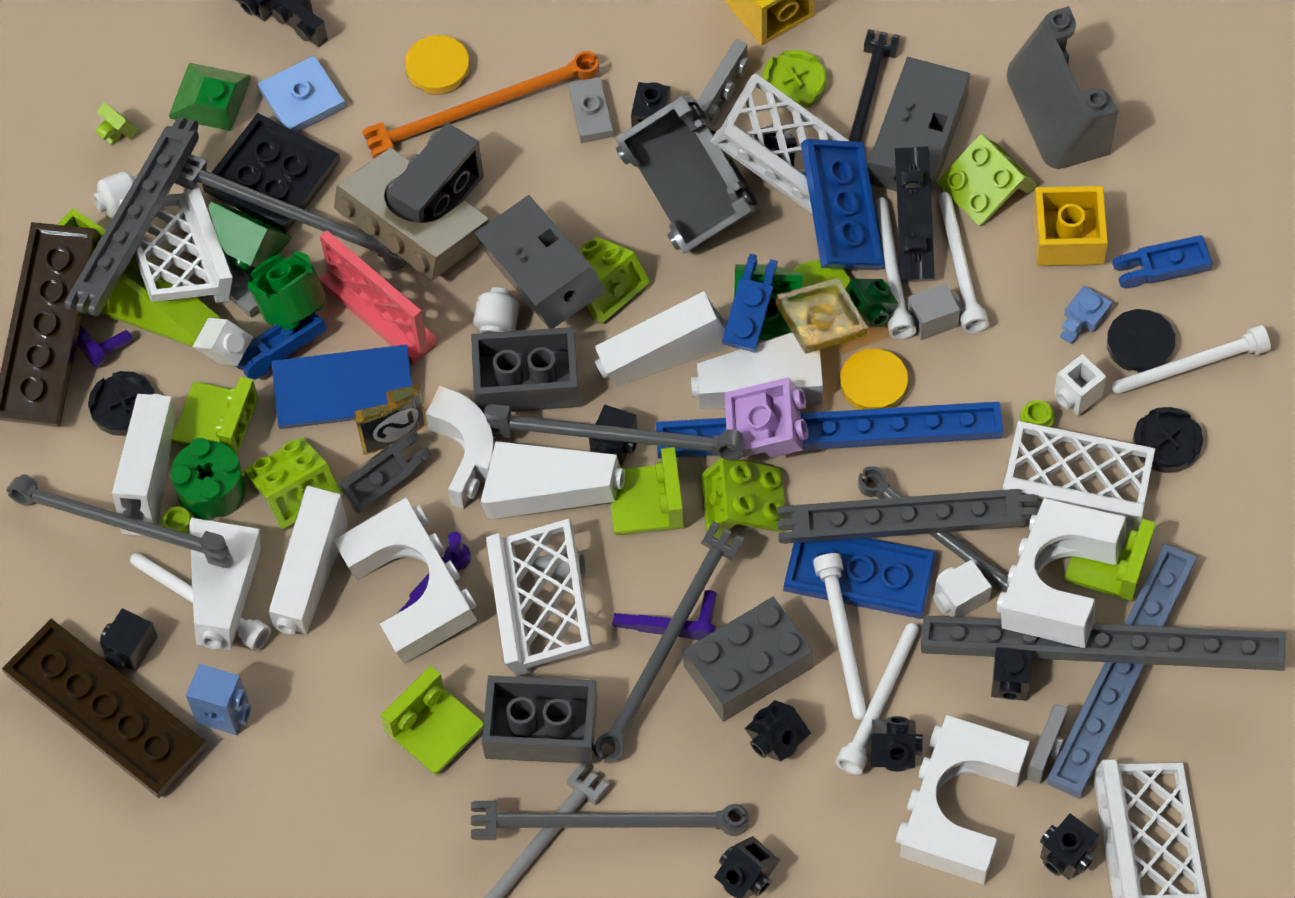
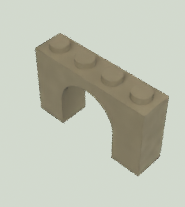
[334,147,489,280]

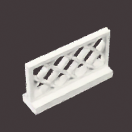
[710,73,849,214]
[118,184,232,303]
[1002,421,1155,531]
[486,519,593,676]
[1093,760,1207,898]

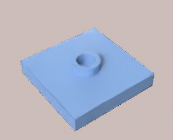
[257,55,346,132]

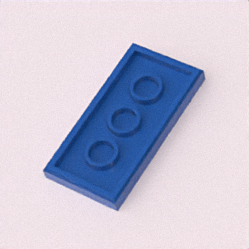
[801,139,885,270]
[271,344,414,429]
[783,538,936,619]

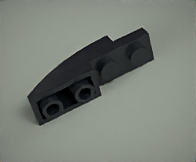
[235,0,328,47]

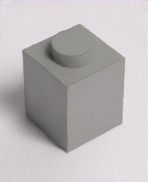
[907,283,962,340]

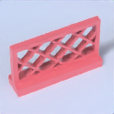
[319,230,437,365]

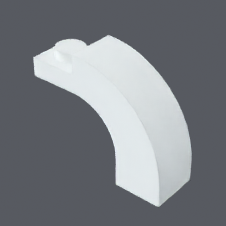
[426,386,494,509]

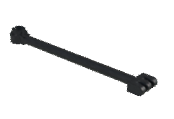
[848,29,900,142]

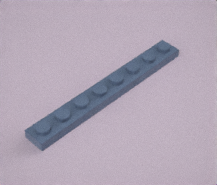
[1046,543,1197,799]

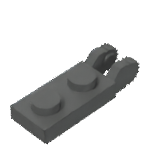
[336,430,432,513]

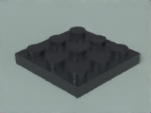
[202,113,340,233]

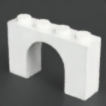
[333,498,478,664]
[996,498,1126,648]
[896,715,1030,885]

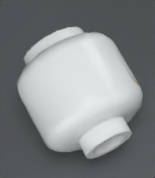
[93,171,137,219]
[473,287,520,334]

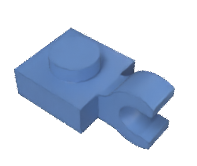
[1060,286,1112,344]

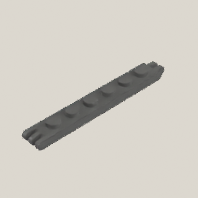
[65,117,199,316]
[776,489,1039,544]

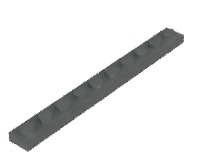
[921,616,1286,671]

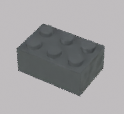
[386,122,484,223]
[471,327,579,413]
[683,596,813,722]
[482,675,598,764]

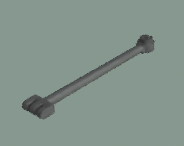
[174,154,407,270]
[484,404,745,461]
[858,466,1009,592]
[6,474,233,568]
[594,521,744,764]
[471,801,749,840]

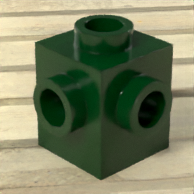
[836,278,898,327]

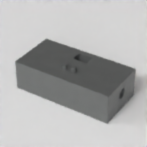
[868,56,970,198]
[475,195,606,329]

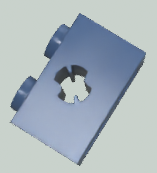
[186,664,251,736]

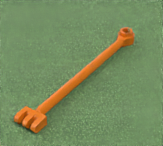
[362,51,599,159]

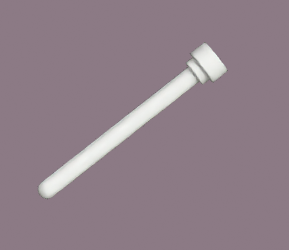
[938,192,989,333]
[875,197,916,340]
[1112,325,1271,394]
[130,553,271,651]
[813,553,866,720]
[835,623,919,775]

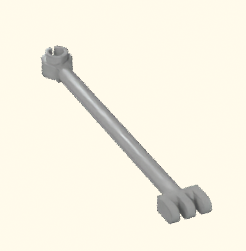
[485,763,611,898]

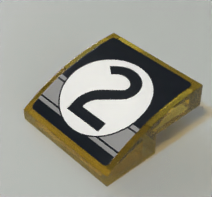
[354,384,427,455]

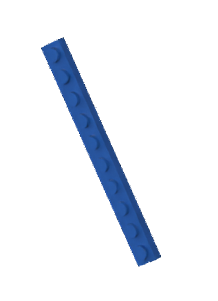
[656,401,1003,459]

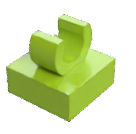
[95,102,139,145]

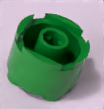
[248,251,327,330]
[170,438,245,520]

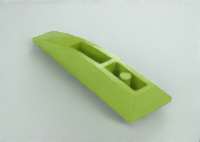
[57,208,221,347]

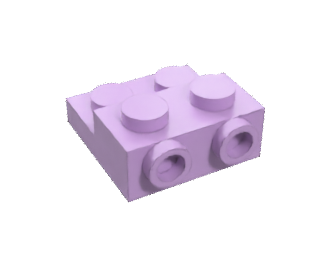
[724,377,808,458]

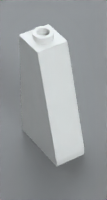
[595,291,731,387]
[691,326,823,410]
[112,394,176,536]
[480,441,625,519]
[269,486,348,635]
[189,518,261,650]

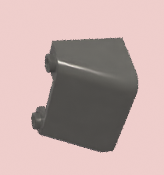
[1007,6,1118,169]
[615,96,761,253]

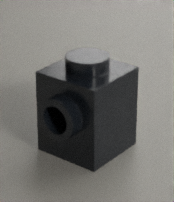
[631,82,671,127]
[589,404,638,465]
[100,608,158,671]
[991,647,1032,701]

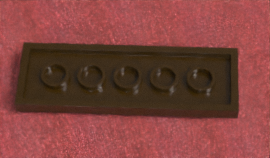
[0,222,99,427]
[2,618,208,799]

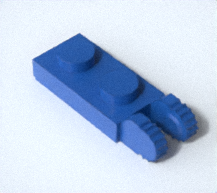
[1112,235,1213,289]
[722,254,778,353]
[236,312,328,380]

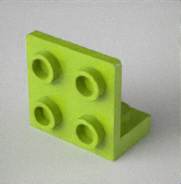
[937,134,1038,226]
[579,237,650,324]
[172,376,259,456]
[244,438,342,530]
[610,447,684,535]
[701,458,787,538]
[1065,519,1156,602]
[380,665,483,775]

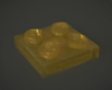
[775,278,868,354]

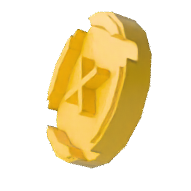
[405,35,469,95]
[840,348,908,410]

